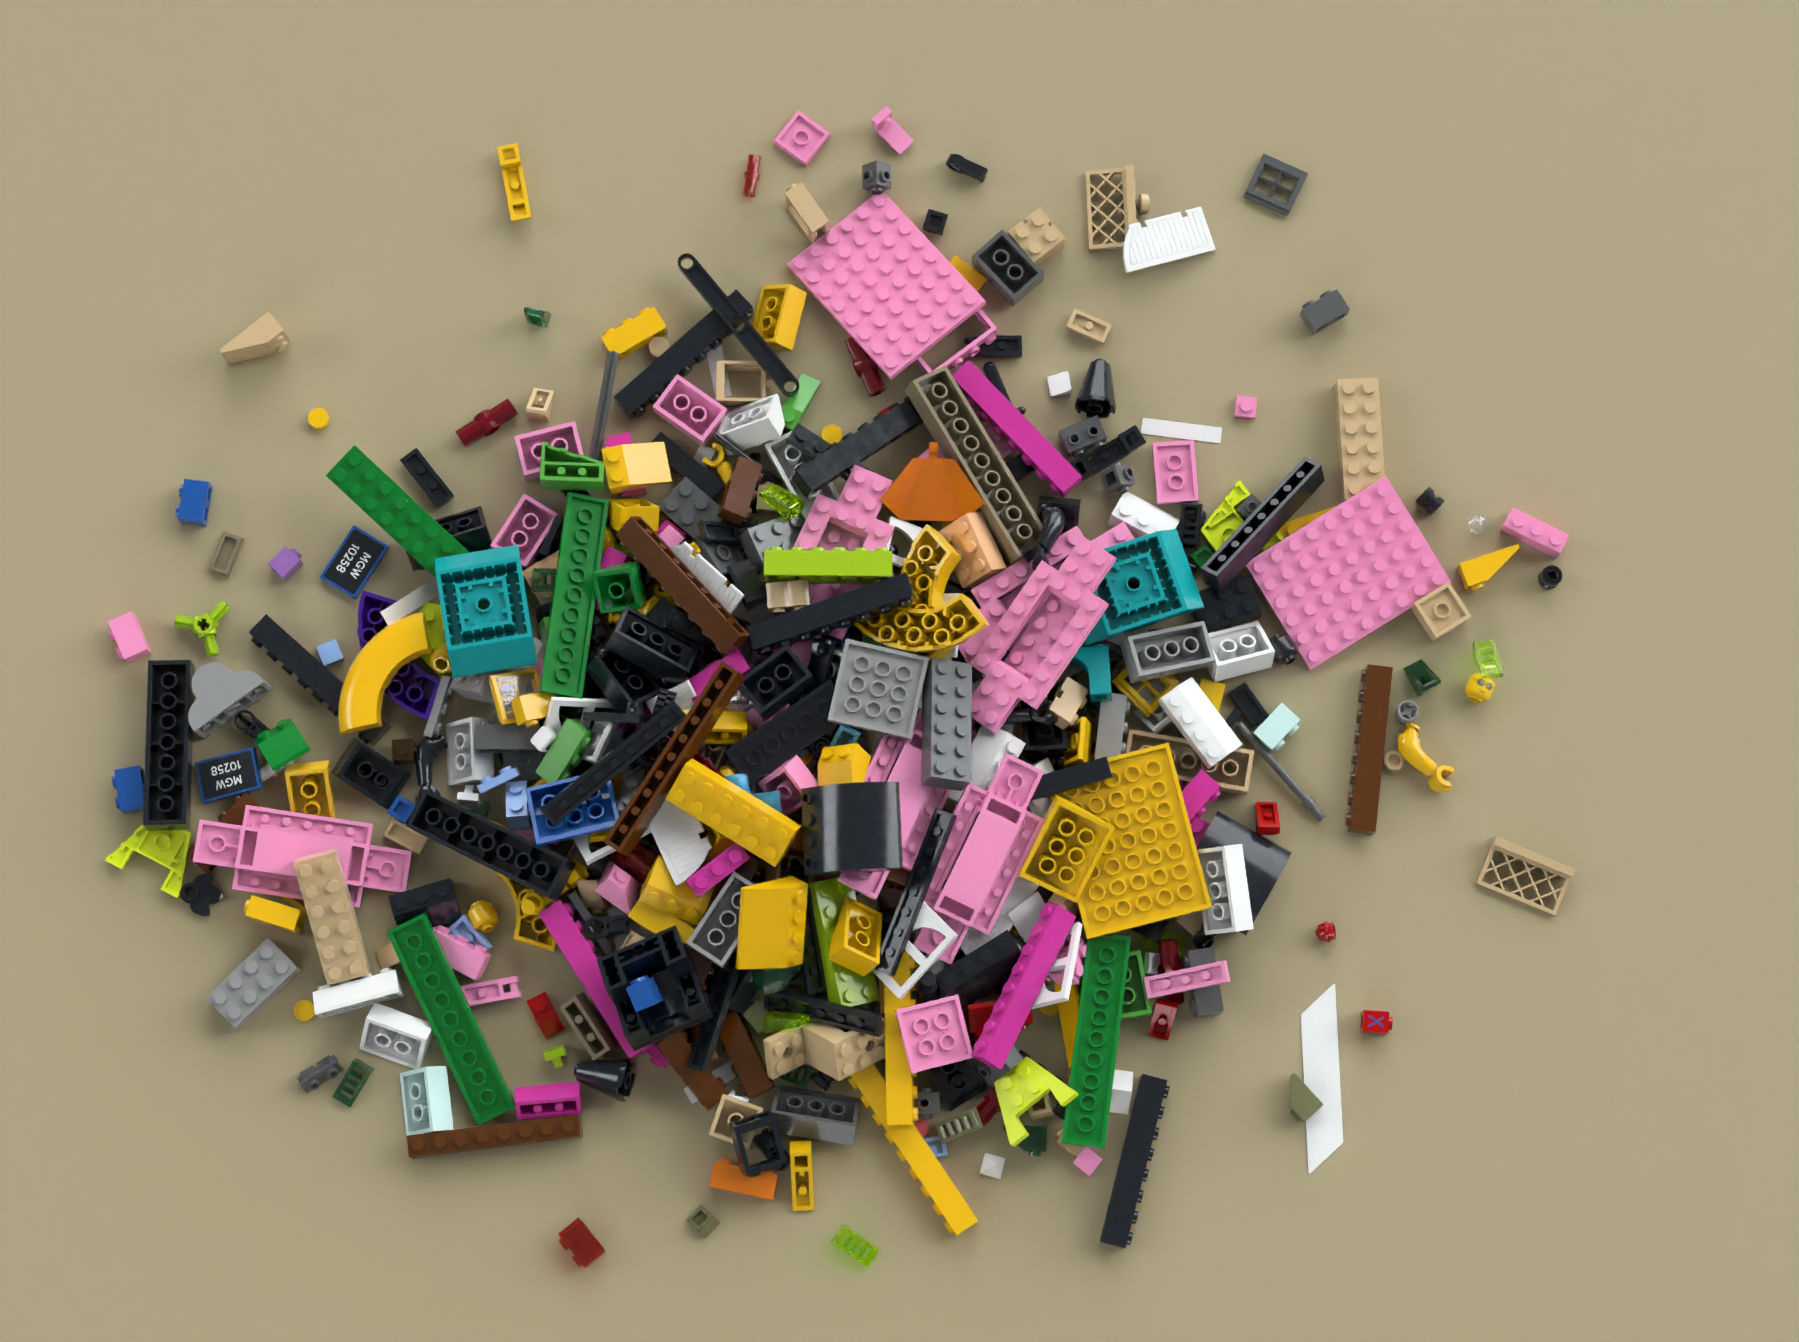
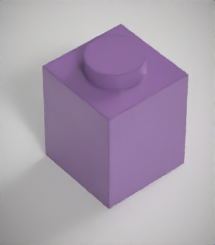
[268,546,303,582]

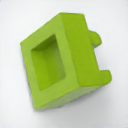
[543,1043,566,1069]

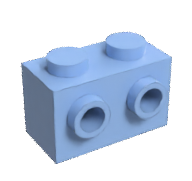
[505,780,531,831]

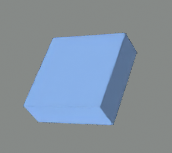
[316,639,344,667]
[924,1136,948,1158]

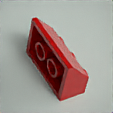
[964,1001,1033,1038]

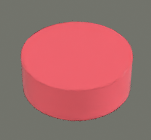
[915,1119,929,1137]

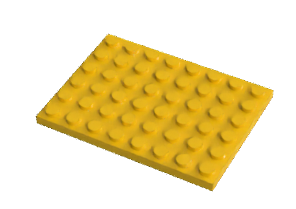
[1050,742,1212,940]

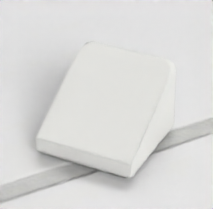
[1047,371,1072,397]
[530,726,557,753]

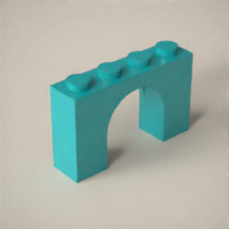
[1027,644,1112,706]

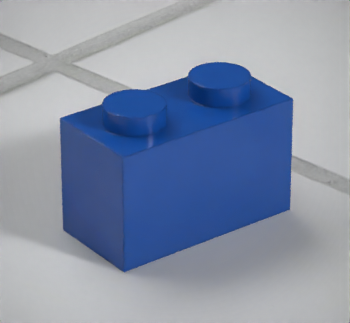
[176,479,213,527]
[112,765,145,814]

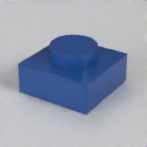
[387,795,416,824]

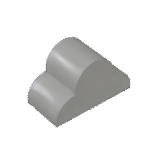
[188,662,273,739]

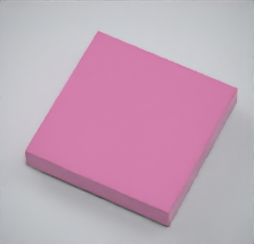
[773,110,830,167]

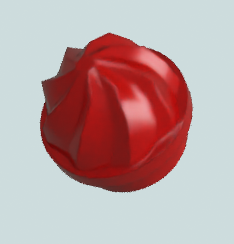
[1315,921,1336,942]

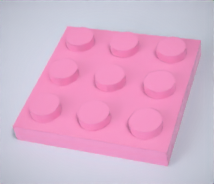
[895,995,974,1074]

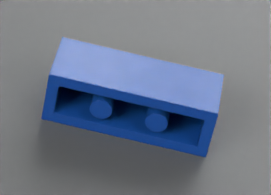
[626,975,664,1012]

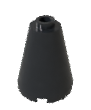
[1075,359,1116,419]
[574,1059,636,1102]

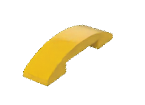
[497,143,532,222]

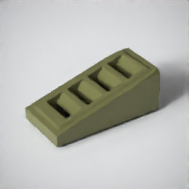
[935,1107,983,1144]

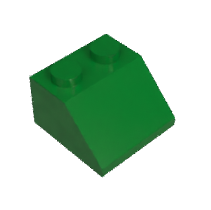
[592,561,647,614]
[254,718,311,771]

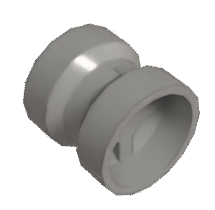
[1395,700,1419,724]

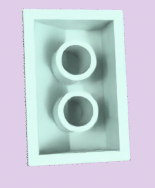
[399,1066,454,1136]

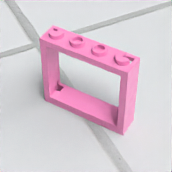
[915,308,997,374]

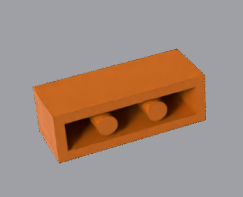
[709,1158,778,1201]

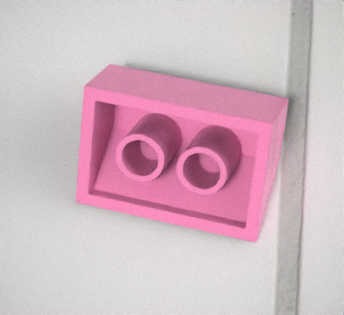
[653,374,728,448]

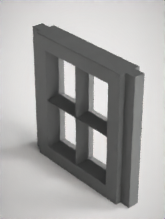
[1243,153,1308,217]

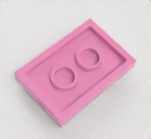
[1152,440,1199,505]

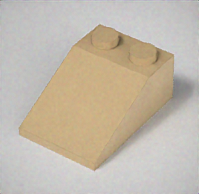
[220,311,290,364]

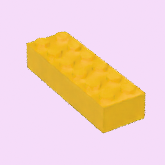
[665,758,801,867]

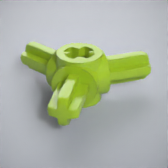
[174,601,230,657]

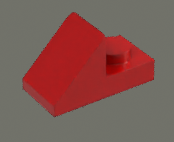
[1255,802,1280,835]
[526,991,565,1040]
[1147,998,1178,1040]

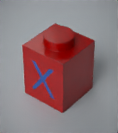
[1360,1010,1393,1035]

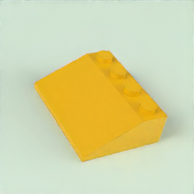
[1019,795,1115,903]
[736,876,808,969]

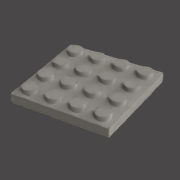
[827,639,929,740]

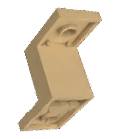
[763,1018,885,1081]

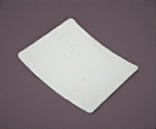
[1008,891,1045,943]

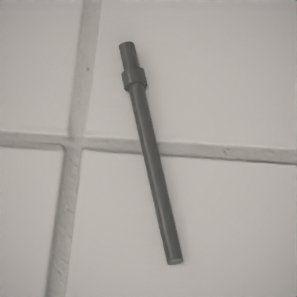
[1236,722,1326,822]

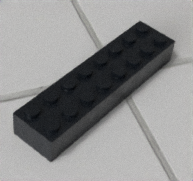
[143,660,195,831]
[406,789,576,902]

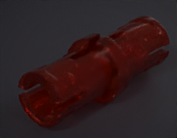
[742,154,761,197]

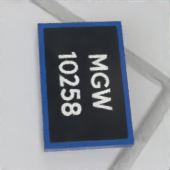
[320,525,390,600]
[195,747,263,804]

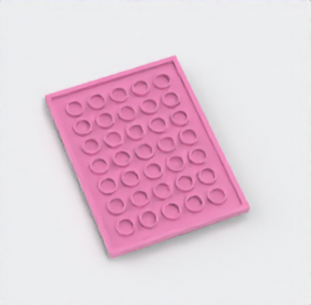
[787,191,986,380]
[1245,476,1452,670]

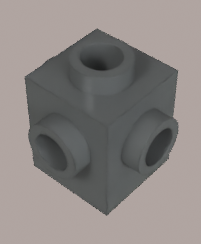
[862,160,891,194]
[1100,462,1137,494]
[914,1088,940,1119]

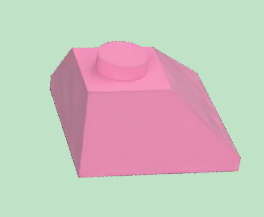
[594,861,642,915]

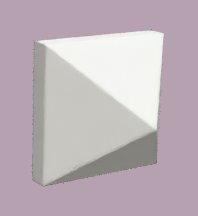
[979,1153,1006,1179]

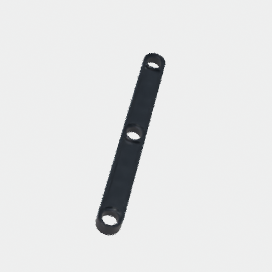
[677,253,800,397]

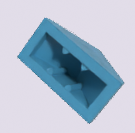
[829,724,861,747]

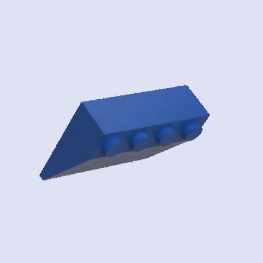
[525,776,619,846]

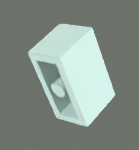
[1253,703,1300,753]

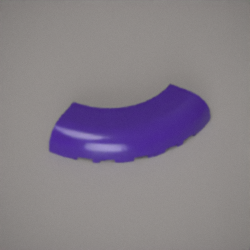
[357,590,441,720]

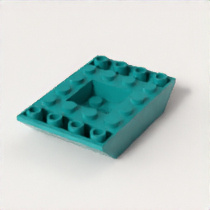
[1058,529,1204,647]
[435,545,537,678]

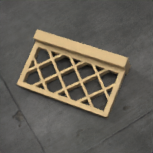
[1085,165,1138,251]
[1476,836,1576,915]

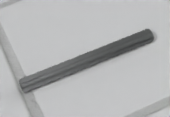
[589,351,619,461]

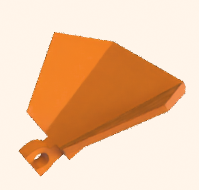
[880,442,984,521]

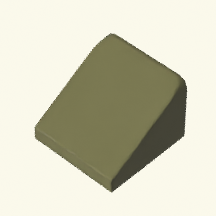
[687,1205,720,1238]

